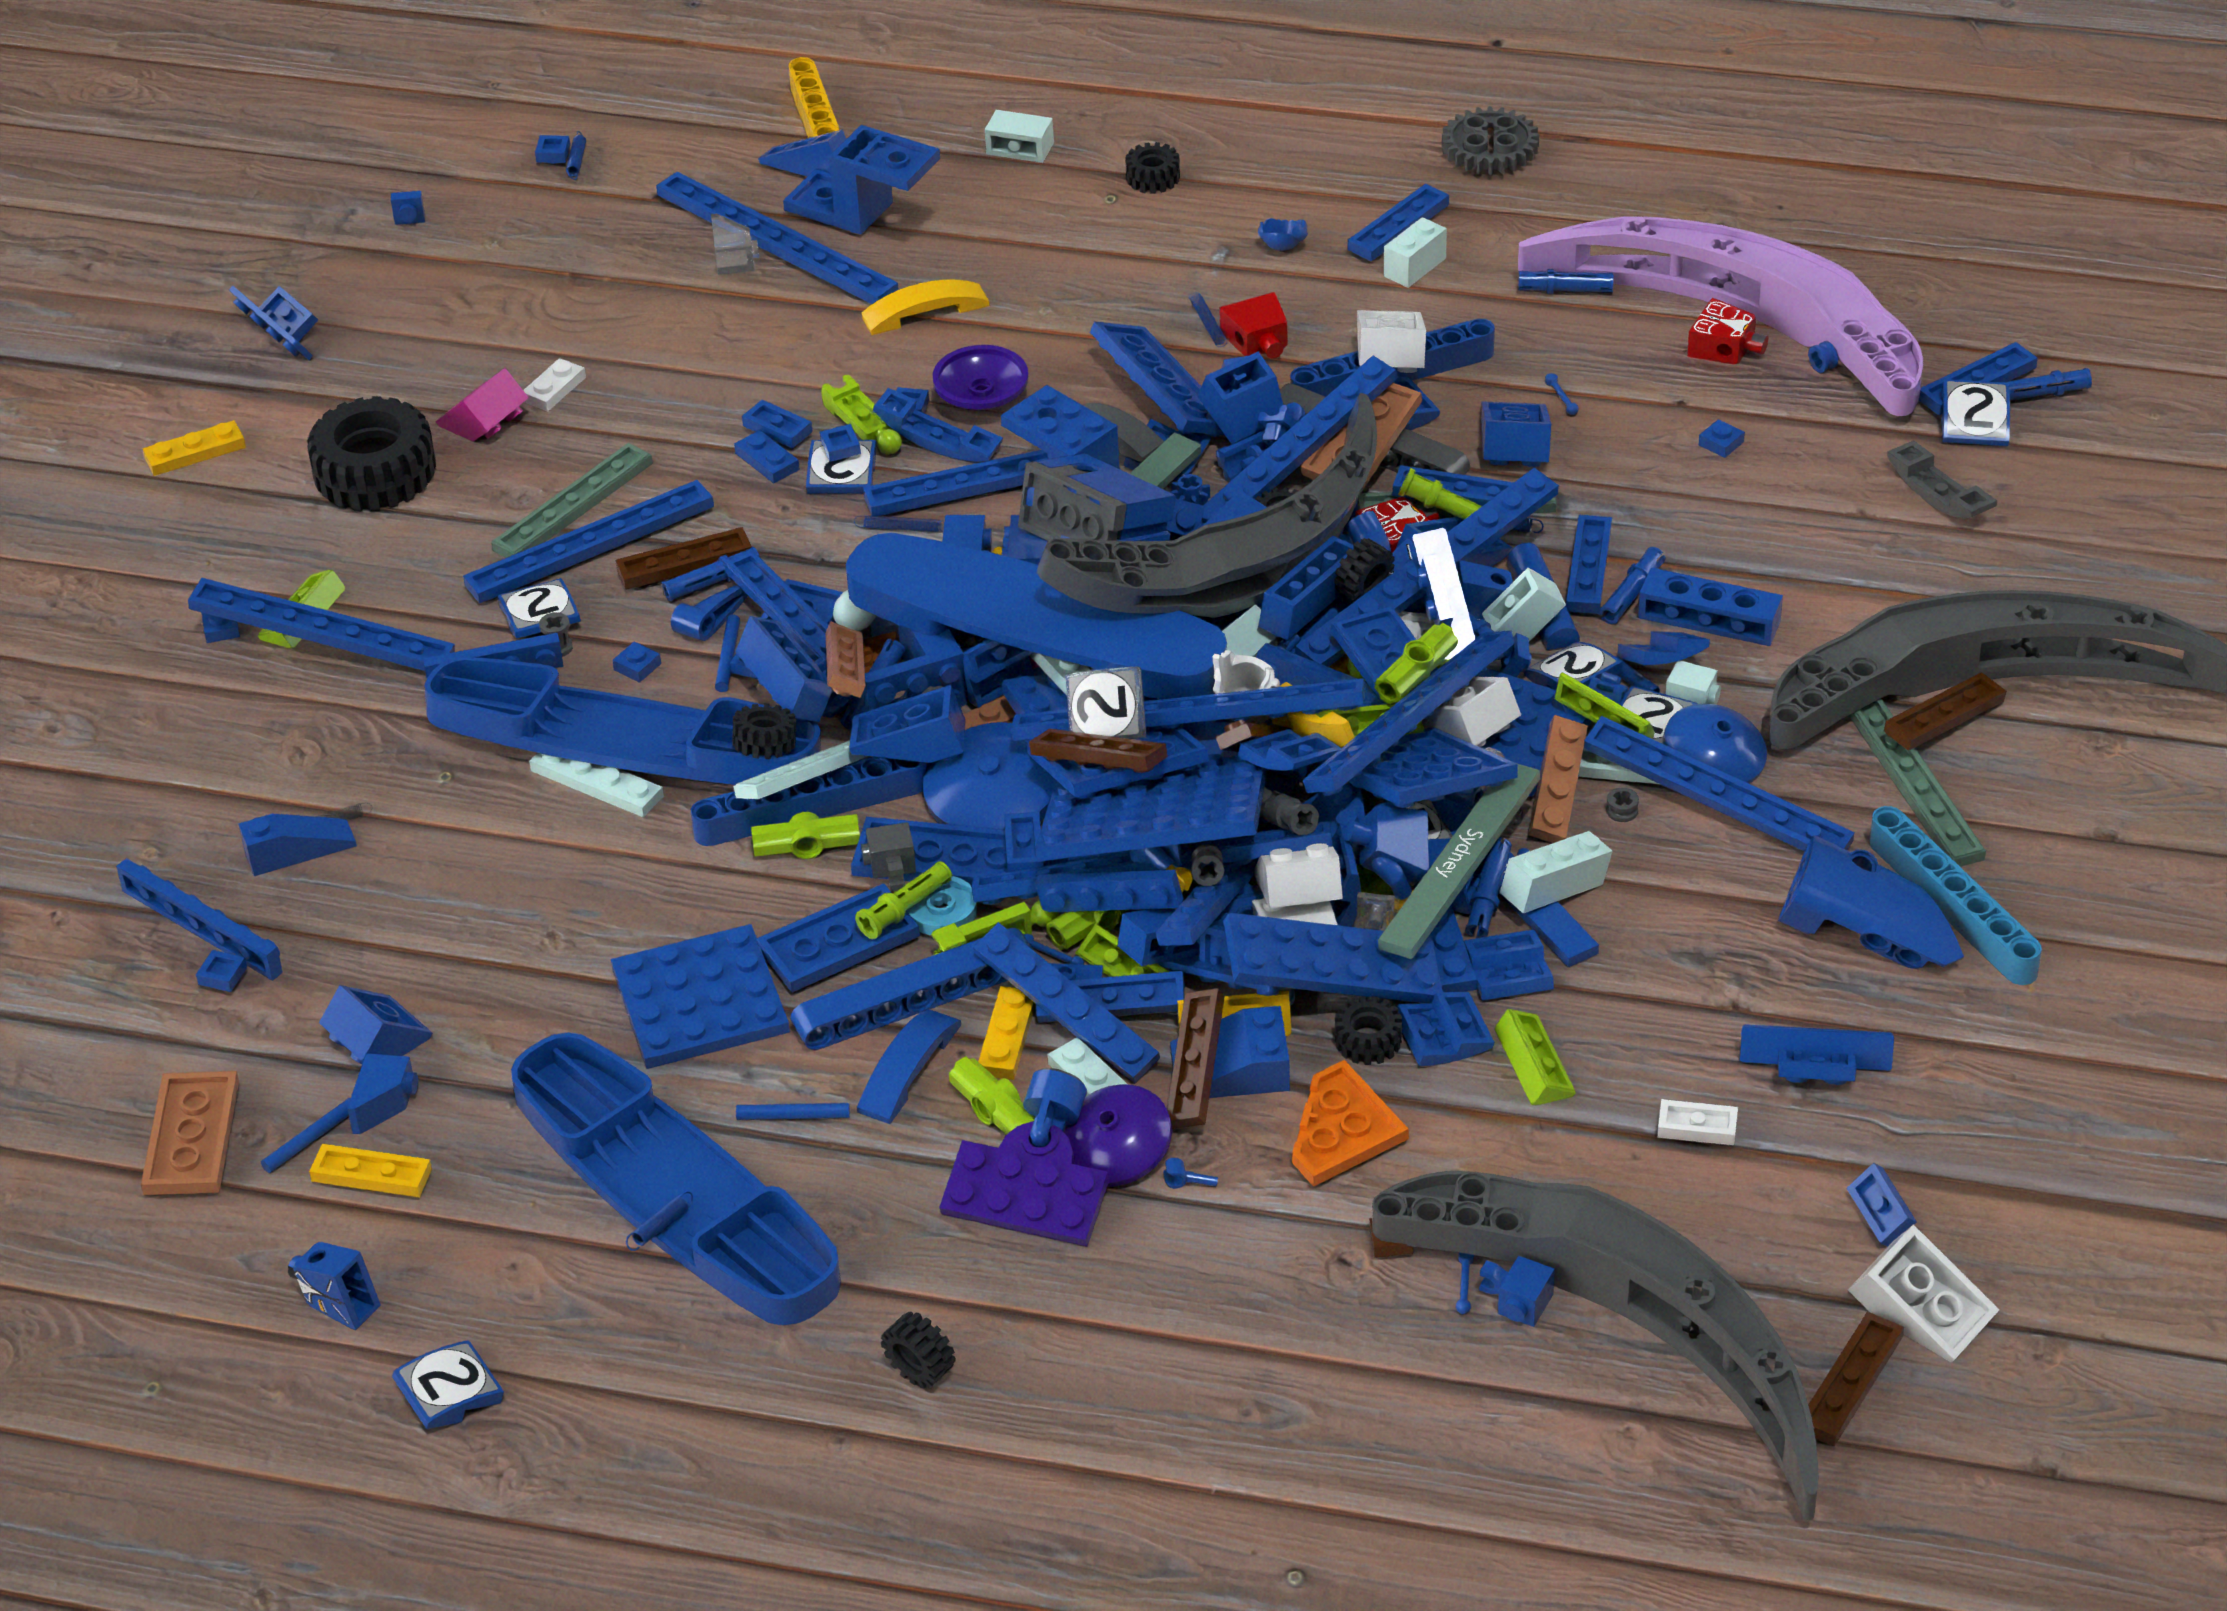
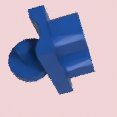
[1257,402,1305,446]
[1216,430,1270,482]

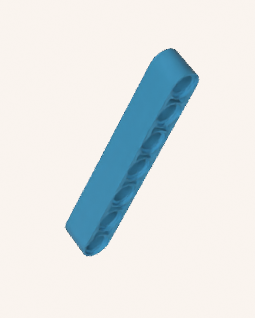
[1869,806,2042,985]

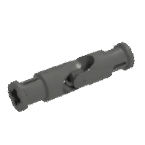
[1259,786,1319,835]

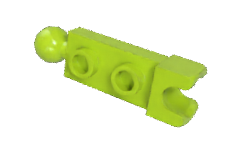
[821,375,902,455]
[931,899,1059,955]

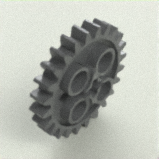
[1442,106,1539,175]

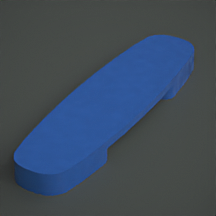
[846,533,1227,699]
[424,657,821,785]
[511,1032,841,1325]

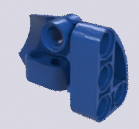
[1778,835,1964,969]

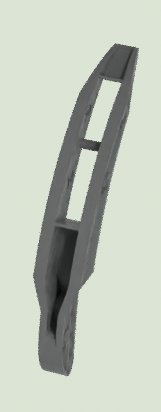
[1037,393,1377,618]
[1769,590,2227,749]
[1372,1171,1819,1520]

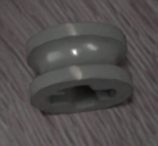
[1606,788,1639,822]

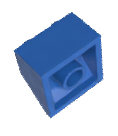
[319,985,433,1064]

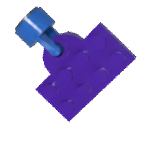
[939,1068,1110,1247]

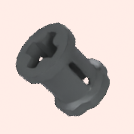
[539,612,573,657]
[1191,844,1224,886]

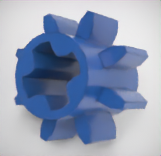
[1170,474,1211,505]
[1588,672,1628,705]

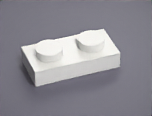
[523,358,586,412]
[1657,1099,1738,1145]

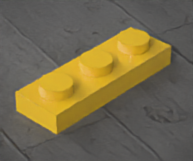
[142,420,246,476]
[978,986,1036,1080]
[309,1144,432,1198]

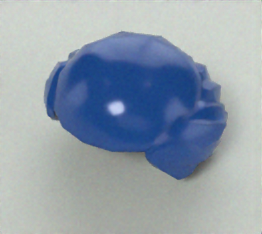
[1258,218,1308,251]

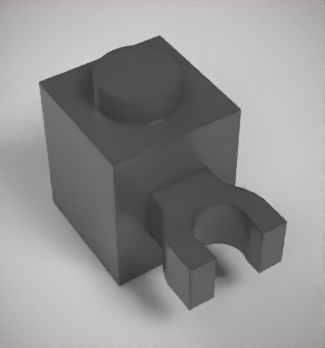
[861,822,916,891]

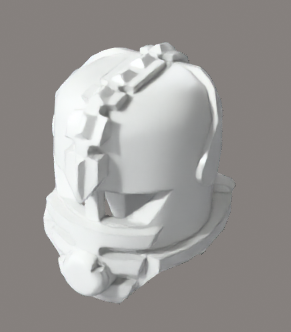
[1212,650,1280,724]

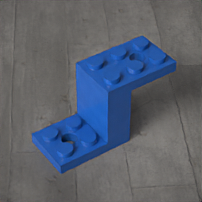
[783,125,940,235]
[1001,385,1120,469]
[863,624,975,712]

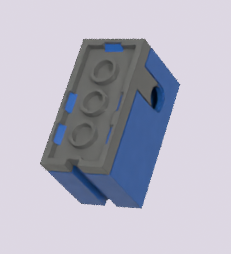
[1018,453,1176,541]

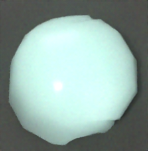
[833,590,876,631]

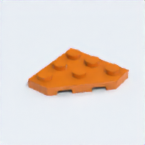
[1292,1059,1409,1187]

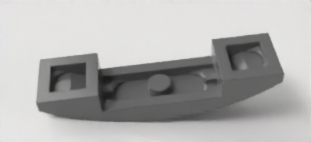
[1081,403,1164,462]
[1887,440,1997,518]

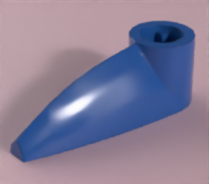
[671,585,748,641]

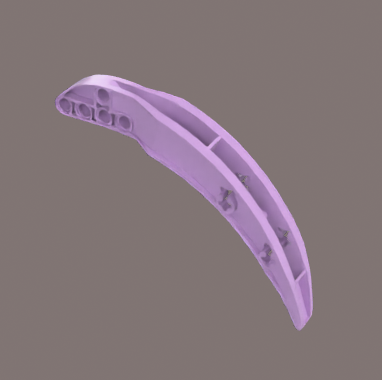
[1518,217,1923,416]

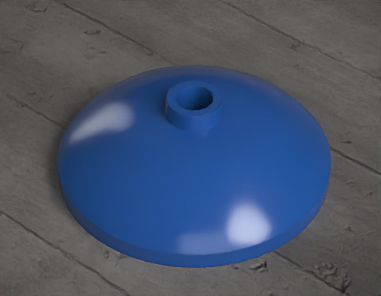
[1663,704,1767,784]

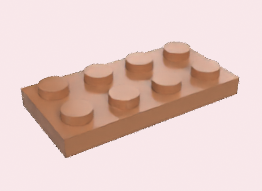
[1301,383,1423,492]
[141,1071,239,1195]

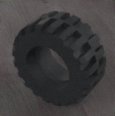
[307,396,436,511]

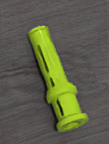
[1398,468,1482,520]
[855,861,952,939]

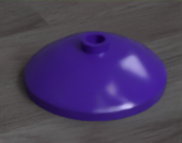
[932,345,1028,411]
[1064,1084,1172,1187]

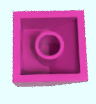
[435,368,529,442]

